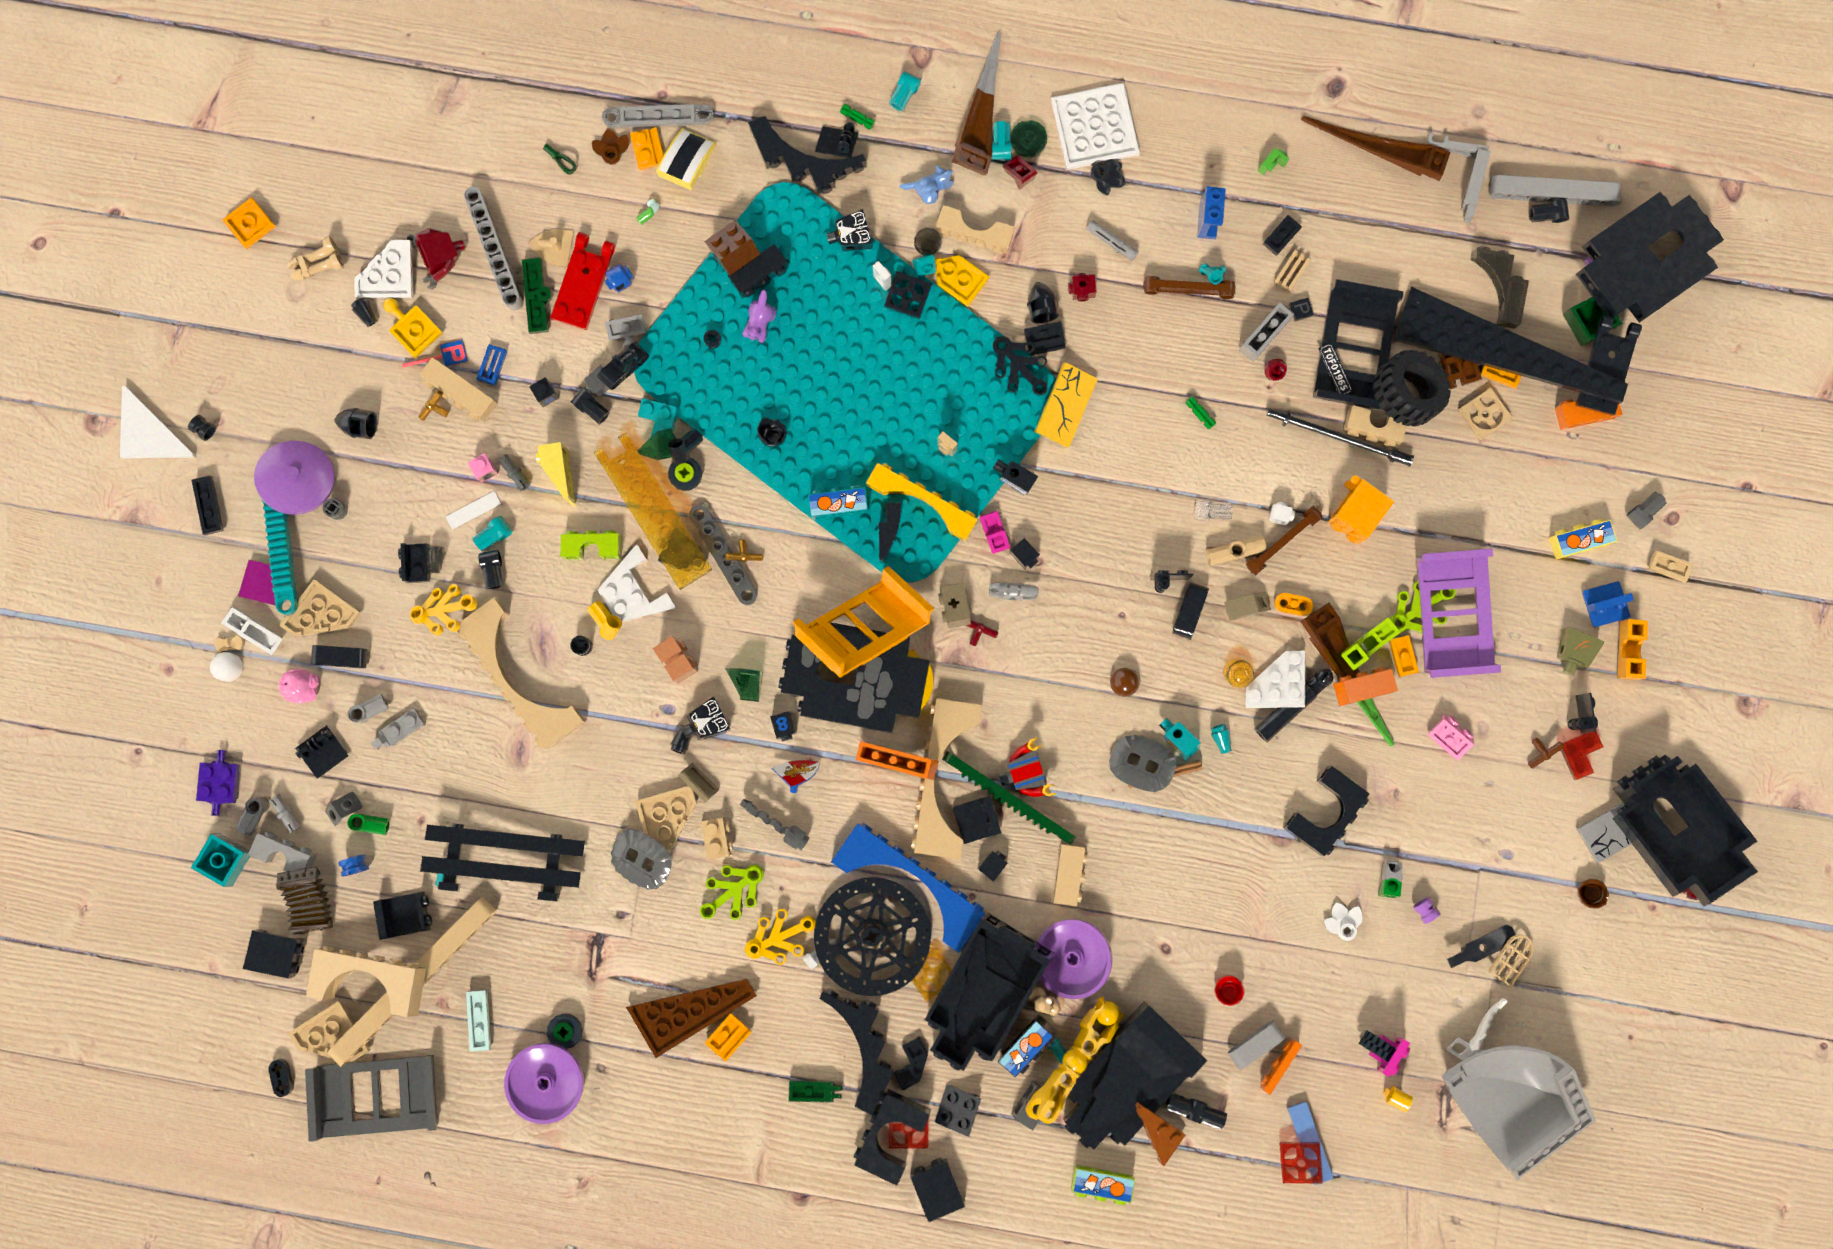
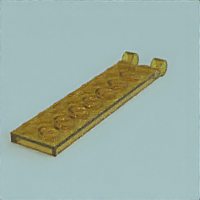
[594,432,713,590]

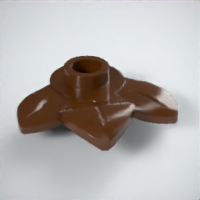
[592,128,629,165]

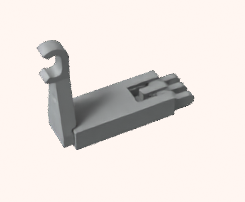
[1427,132,1491,223]

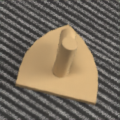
[528,229,574,267]

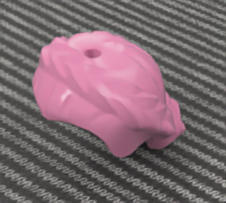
[278,668,319,703]

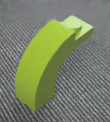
[1341,617,1401,670]

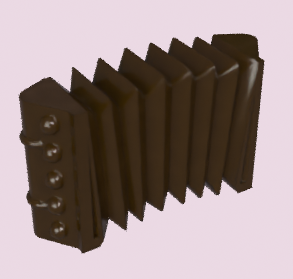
[276,866,333,935]

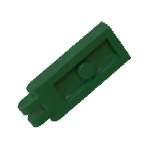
[788,1080,842,1102]

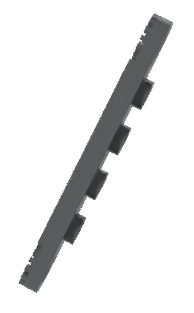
[689,505,757,605]

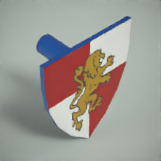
[772,760,820,793]

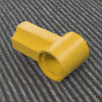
[587,600,622,640]
[1383,1086,1413,1112]

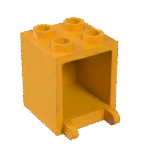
[1328,475,1395,544]

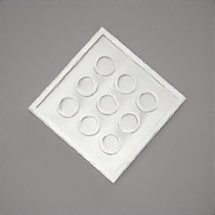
[1051,83,1140,170]

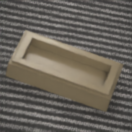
[678,763,719,803]

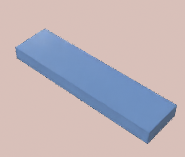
[1287,1101,1333,1185]

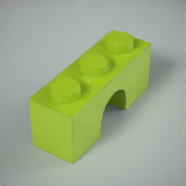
[560,530,621,560]

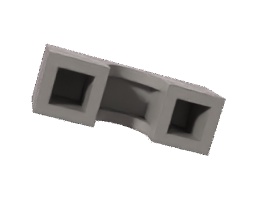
[248,831,317,872]

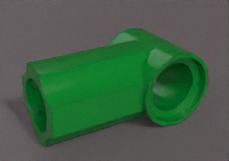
[347,814,390,835]

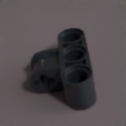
[597,342,650,390]

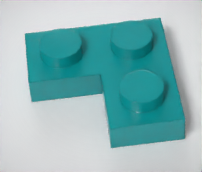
[638,398,679,444]

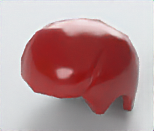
[1214,975,1245,1006]

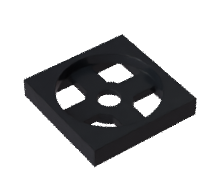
[884,271,932,320]

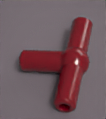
[965,620,999,646]

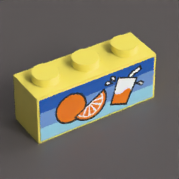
[1549,518,1618,560]

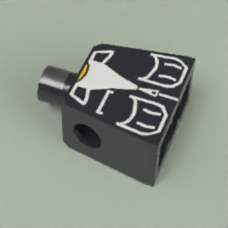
[826,209,873,251]
[681,697,731,741]

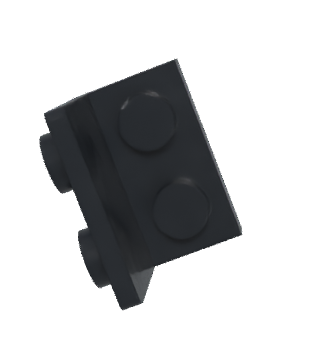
[953,796,1002,844]

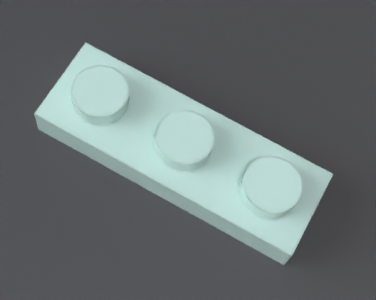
[466,990,491,1052]

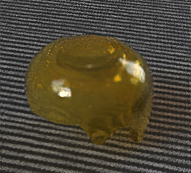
[1223,658,1254,689]

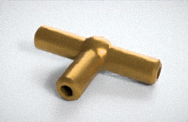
[418,390,449,421]
[725,539,763,562]

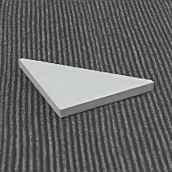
[120,386,195,459]

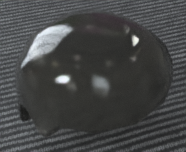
[914,228,942,256]

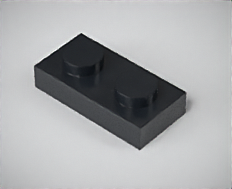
[1263,215,1302,256]

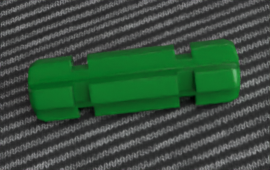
[840,104,875,130]
[1186,396,1216,429]

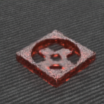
[889,1121,928,1149]
[1280,1142,1323,1184]

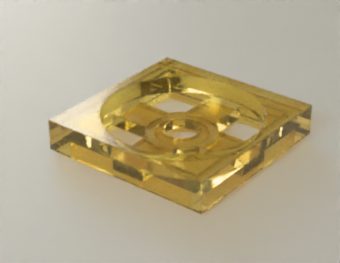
[908,947,952,1002]

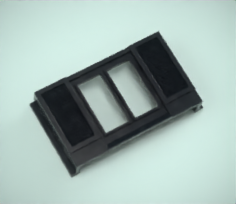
[1313,279,1404,410]

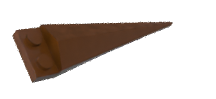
[1301,116,1451,181]

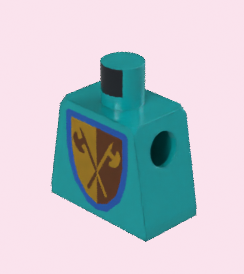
[1159,718,1201,761]

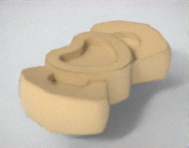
[214,634,244,653]

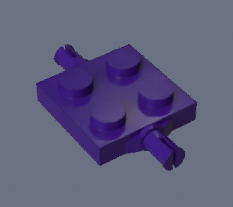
[196,750,240,816]

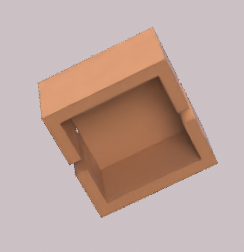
[652,636,698,684]

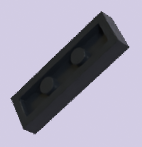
[191,475,224,536]

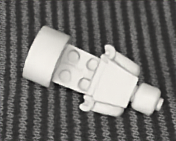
[802,938,837,970]

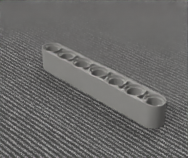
[1490,175,1621,206]
[464,187,523,311]

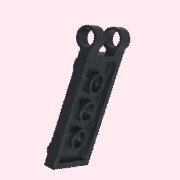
[1575,314,1642,416]

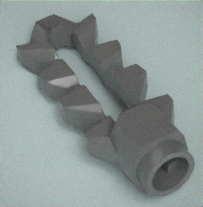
[740,799,810,851]

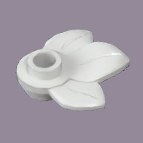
[1324,903,1362,941]

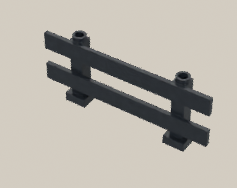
[420,823,585,902]

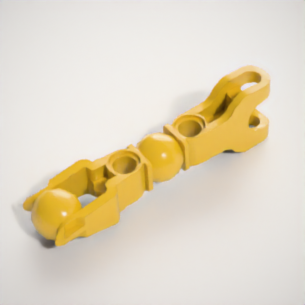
[1026,996,1124,1124]

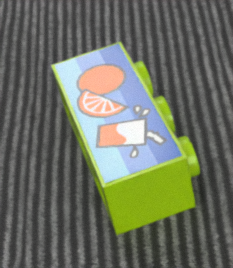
[1071,1164,1135,1205]

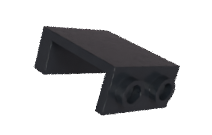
[373,891,432,940]
[243,929,305,979]
[910,1157,965,1223]

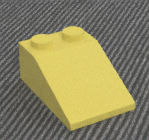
[536,442,576,506]

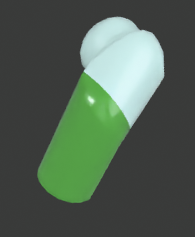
[636,199,660,225]

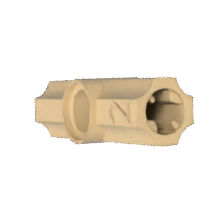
[1206,535,1267,566]

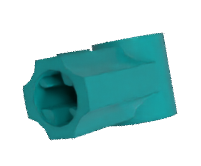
[889,71,921,111]
[992,121,1011,160]
[472,516,513,552]

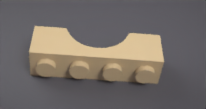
[936,205,1015,254]

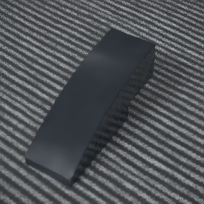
[879,503,901,563]

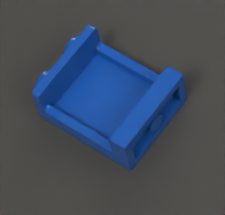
[1197,186,1226,239]

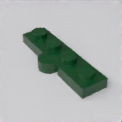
[522,257,553,334]

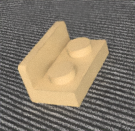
[701,817,733,860]

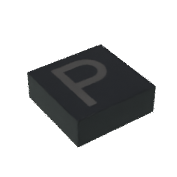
[1289,298,1314,322]

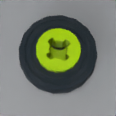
[668,457,702,491]

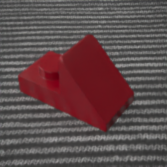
[1002,155,1037,190]

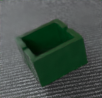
[1563,297,1622,347]

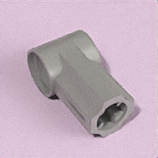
[347,694,389,724]

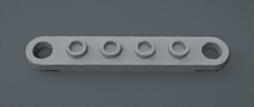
[602,104,714,128]

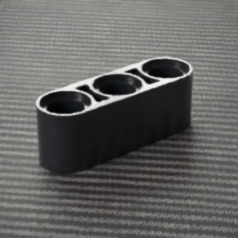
[1172,582,1209,640]
[310,645,368,669]

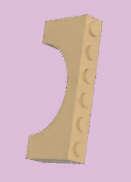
[306,945,426,1017]

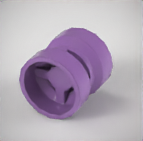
[1413,897,1441,924]

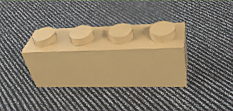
[419,357,497,422]

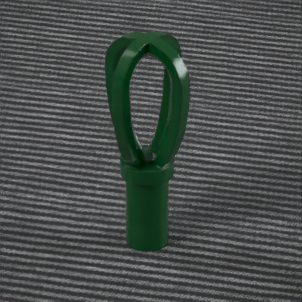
[543,144,577,175]

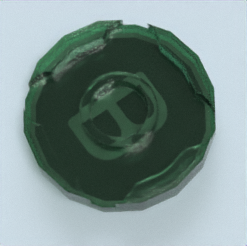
[1010,120,1047,158]

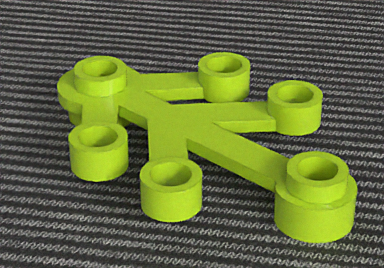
[1390,581,1456,635]
[700,865,764,920]

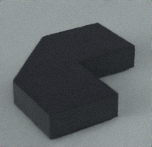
[894,1036,928,1091]

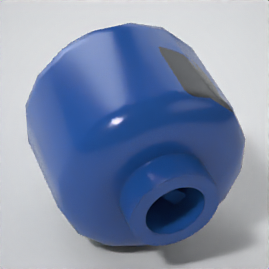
[604,264,634,292]

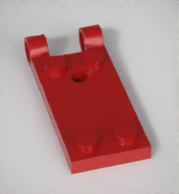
[550,232,616,331]

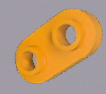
[1274,593,1313,616]

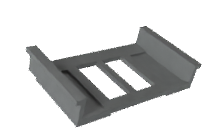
[305,1055,437,1142]

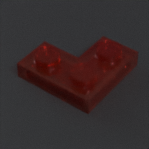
[1560,732,1603,780]

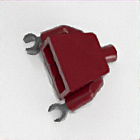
[407,228,465,289]

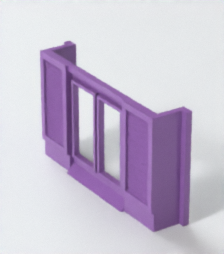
[1417,549,1501,678]

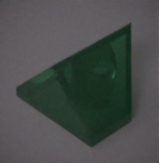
[637,428,677,460]
[725,668,763,702]

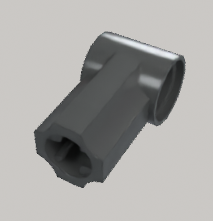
[1626,491,1667,530]
[235,797,269,836]

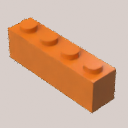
[855,741,939,780]

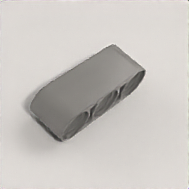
[1228,1020,1286,1070]

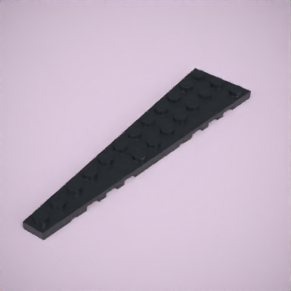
[1394,286,1628,404]

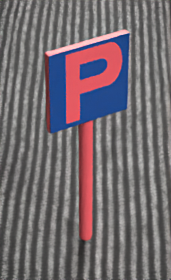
[402,340,467,367]

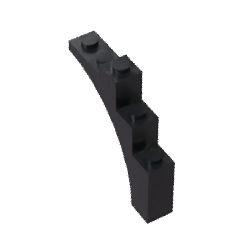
[748,116,867,195]
[819,989,894,1115]

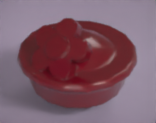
[1264,358,1287,381]

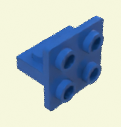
[1582,581,1634,627]

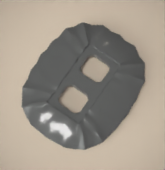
[1109,735,1176,792]
[611,830,672,890]

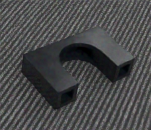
[1283,766,1370,857]
[853,1089,931,1186]

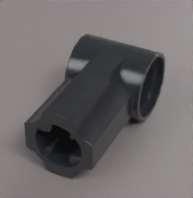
[1528,199,1570,223]
[570,388,610,425]
[668,428,703,464]
[478,550,503,590]

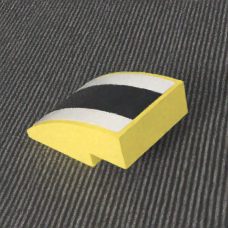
[656,128,716,191]

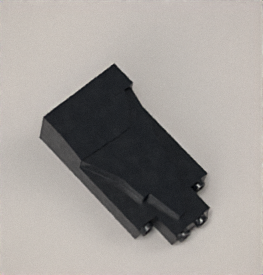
[924,913,1055,1071]
[1063,1001,1208,1150]

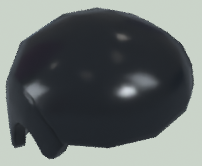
[757,417,787,447]

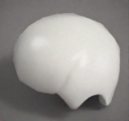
[210,652,243,682]

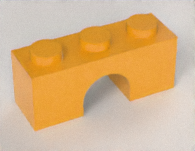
[1617,619,1648,680]

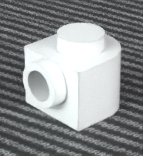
[1269,502,1295,526]

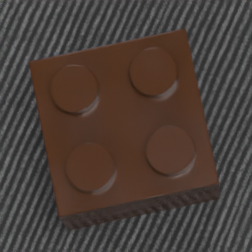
[704,220,760,276]

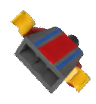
[999,737,1056,797]

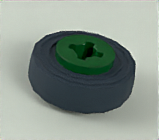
[547,1013,583,1049]

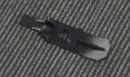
[1447,924,1516,968]

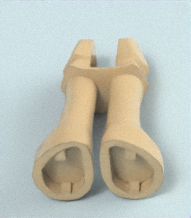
[287,235,344,281]
[1029,986,1065,1017]

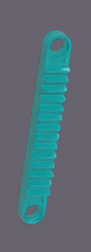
[262,500,298,616]

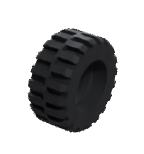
[1373,350,1451,427]

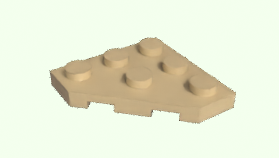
[279,579,361,637]
[635,786,697,852]
[288,1000,371,1062]

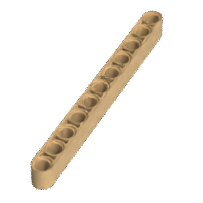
[327,896,497,1067]

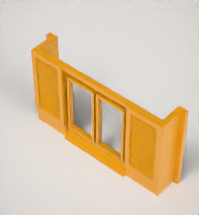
[793,566,934,677]

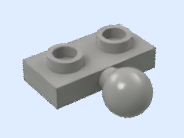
[605,314,647,348]

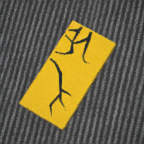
[1034,362,1098,448]

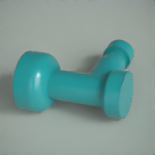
[1199,263,1226,284]

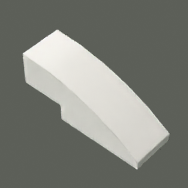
[221,606,283,655]

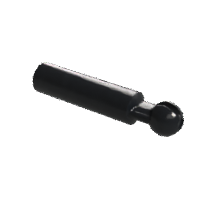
[1254,668,1334,743]

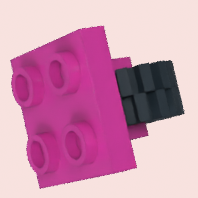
[1358,1030,1411,1077]

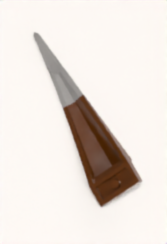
[952,32,1001,176]

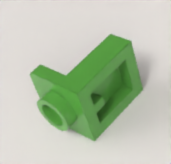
[1258,148,1290,175]

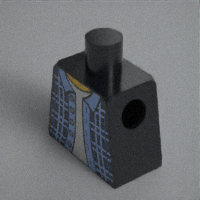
[992,459,1038,496]

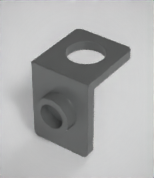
[325,792,363,826]

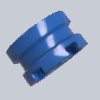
[338,854,369,877]

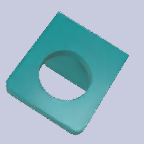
[912,255,936,278]

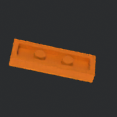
[1260,1038,1302,1095]

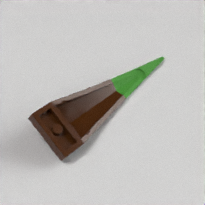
[1300,602,1394,746]

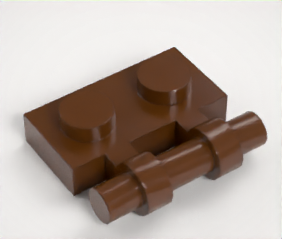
[1438,353,1482,390]

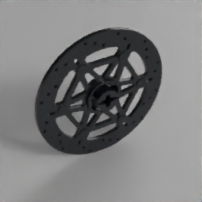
[814,877,931,996]

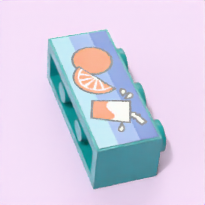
[808,485,868,520]

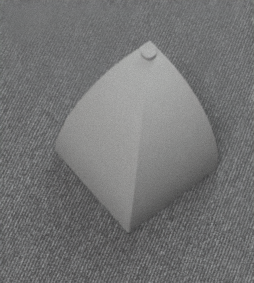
[1442,1046,1596,1181]

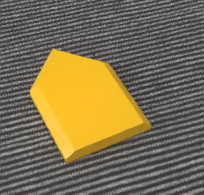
[935,255,990,307]

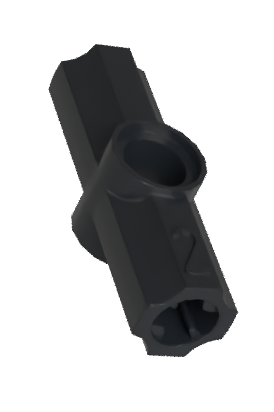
[1165,1093,1227,1130]

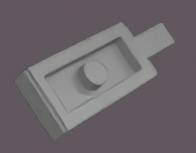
[371,708,425,749]

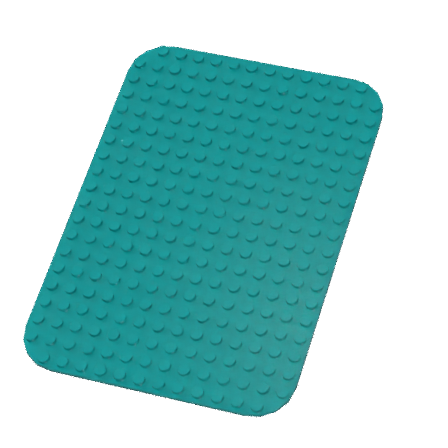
[634,182,1056,583]

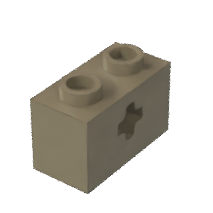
[938,583,971,629]

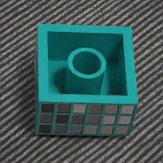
[191,833,250,887]

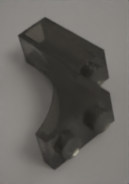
[1470,246,1529,329]

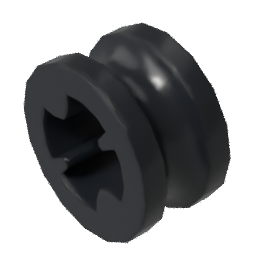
[703,330,721,349]

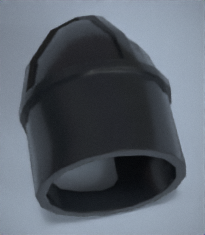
[1027,282,1059,324]
[334,408,377,439]

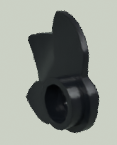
[1091,159,1125,196]

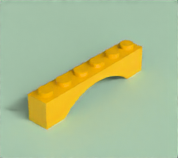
[866,463,978,542]

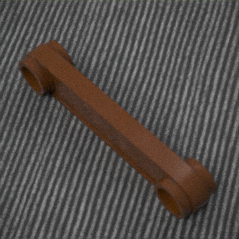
[1143,276,1236,299]
[1245,505,1324,576]

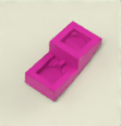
[979,510,1010,554]

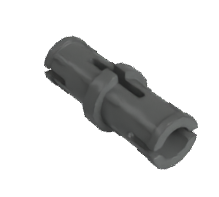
[498,454,530,491]

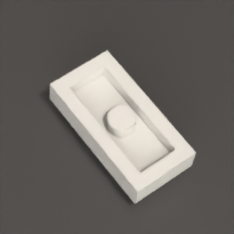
[873,261,892,291]

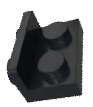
[398,543,430,583]

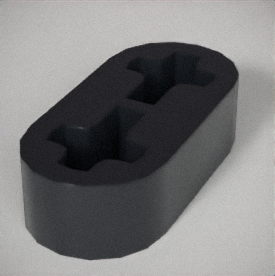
[268,1059,294,1097]

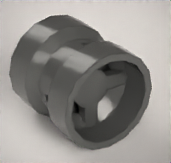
[323,498,347,520]

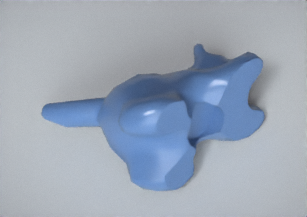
[899,165,954,204]

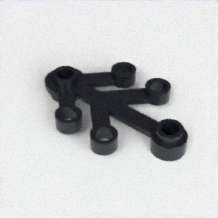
[993,336,1048,396]

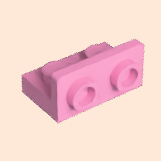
[1428,714,1474,761]

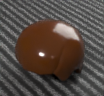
[1110,667,1140,697]
[1577,879,1609,909]

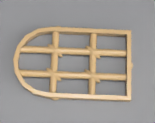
[1488,934,1534,988]

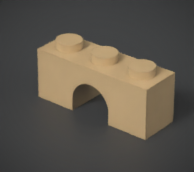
[1343,405,1407,448]

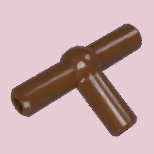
[1528,738,1564,769]

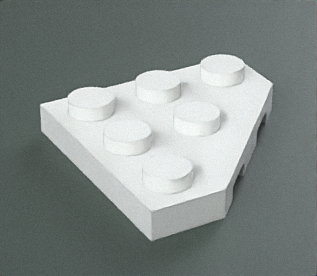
[354,240,413,298]
[1245,651,1306,708]

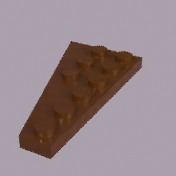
[626,978,757,1058]

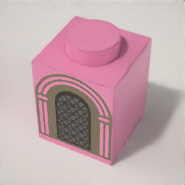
[468,453,499,483]

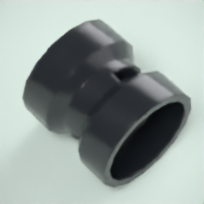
[188,414,216,441]
[570,635,593,656]

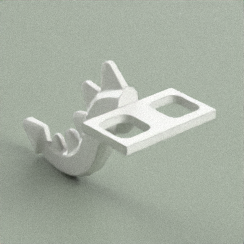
[1447,998,1508,1061]

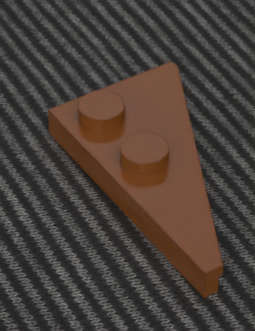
[1135,1102,1186,1166]

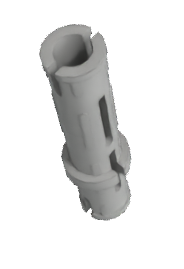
[1086,220,1139,261]

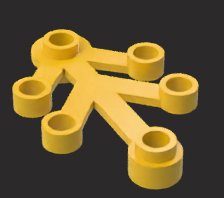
[410,584,477,636]
[745,909,816,965]

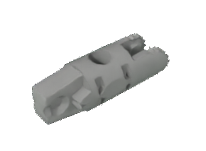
[989,582,1039,601]

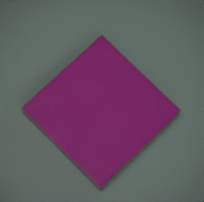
[238,560,276,606]

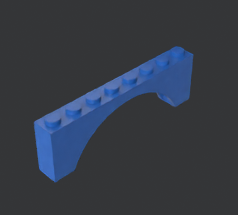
[831,822,985,953]

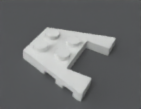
[598,545,676,622]

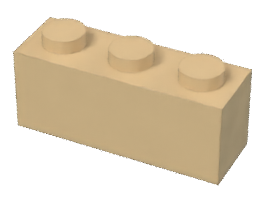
[1052,844,1088,906]

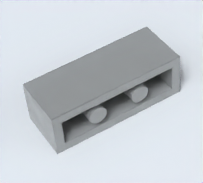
[1239,302,1294,362]

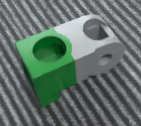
[1378,860,1403,898]

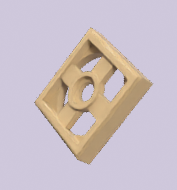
[1458,388,1513,440]

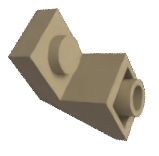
[1224,592,1271,621]

